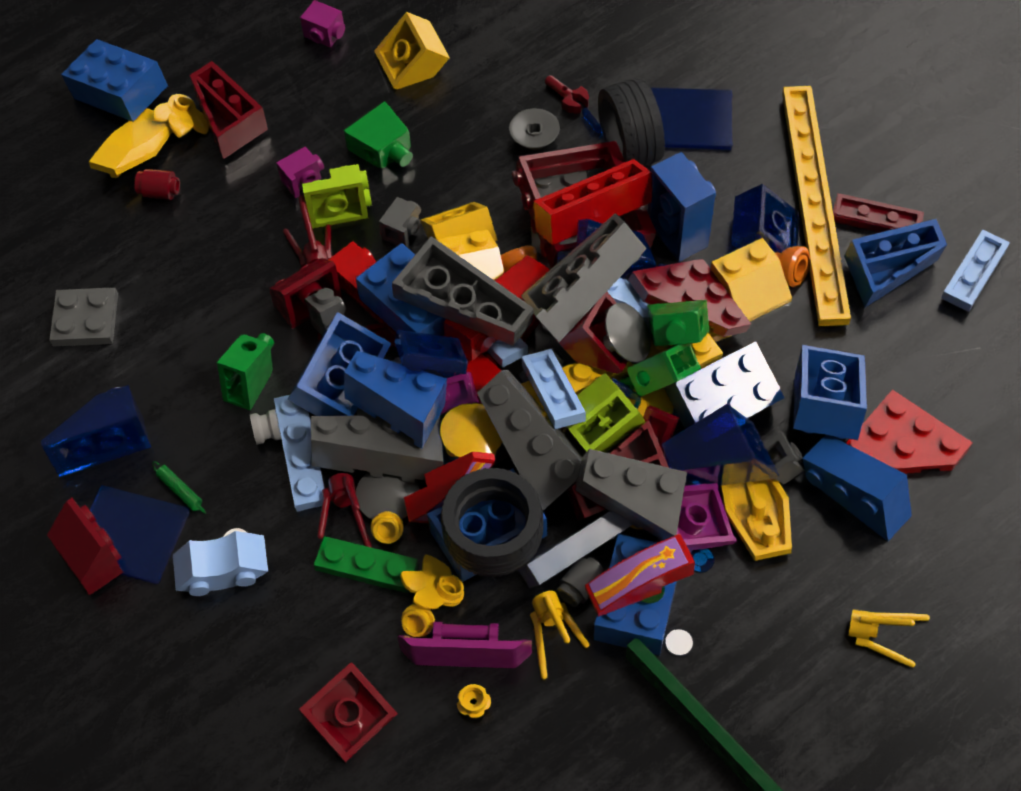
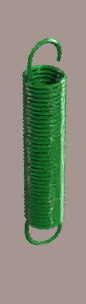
[152,461,206,514]

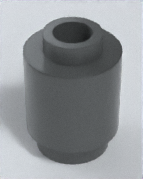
[556,557,603,607]

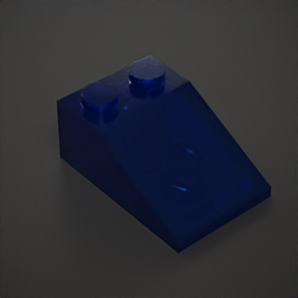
[41,385,151,477]

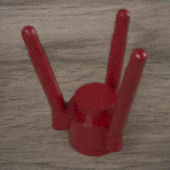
[283,195,332,267]
[317,473,372,548]

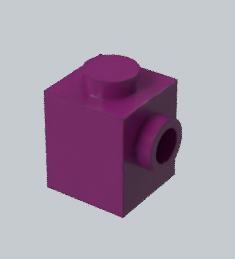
[300,0,345,48]

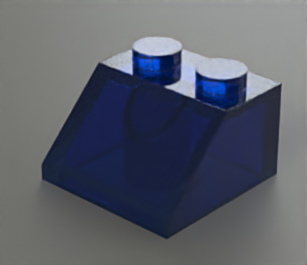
[731,183,799,253]

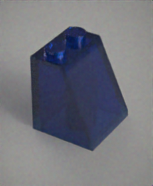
[661,404,779,486]

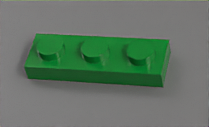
[314,536,419,594]

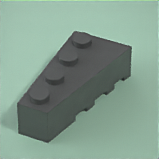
[521,213,647,342]
[392,236,534,346]
[477,370,584,510]
[311,415,443,483]

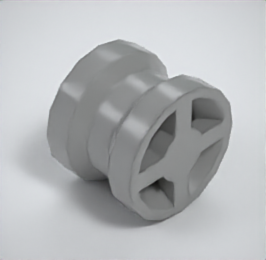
[250,409,282,445]

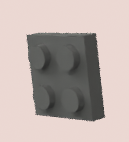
[50,288,118,346]

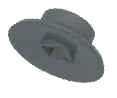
[509,108,560,150]

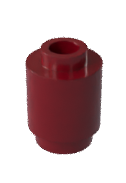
[135,169,180,200]

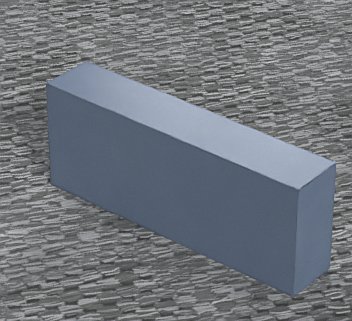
[518,511,632,588]

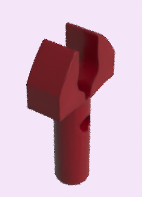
[545,75,589,114]

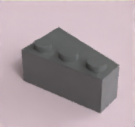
[575,449,687,541]

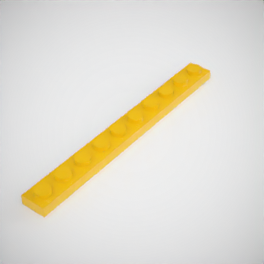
[782,86,851,326]

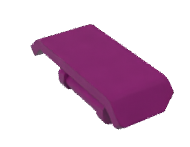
[397,622,532,668]

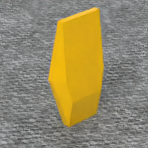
[89,109,173,178]
[717,455,792,561]

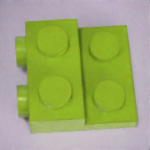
[302,164,372,228]

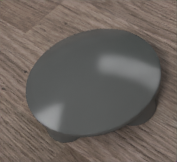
[603,303,651,364]
[356,472,420,520]

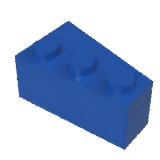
[844,219,947,308]
[344,351,447,449]
[803,435,912,541]

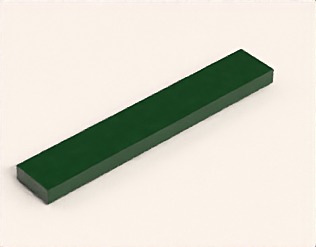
[626,638,783,791]

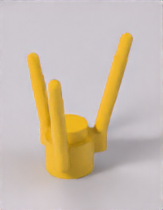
[530,591,589,679]
[848,609,930,668]

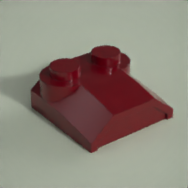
[298,662,398,762]

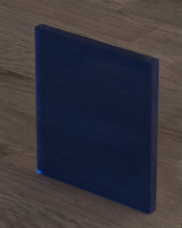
[651,88,734,150]
[90,485,190,584]

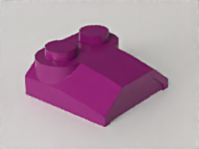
[677,483,737,553]

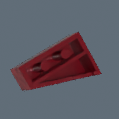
[190,61,268,159]

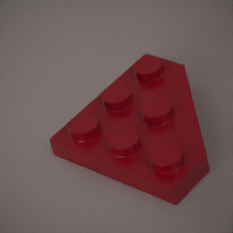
[628,259,751,337]

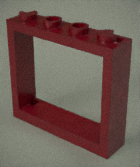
[512,141,657,268]

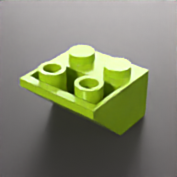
[566,373,645,453]

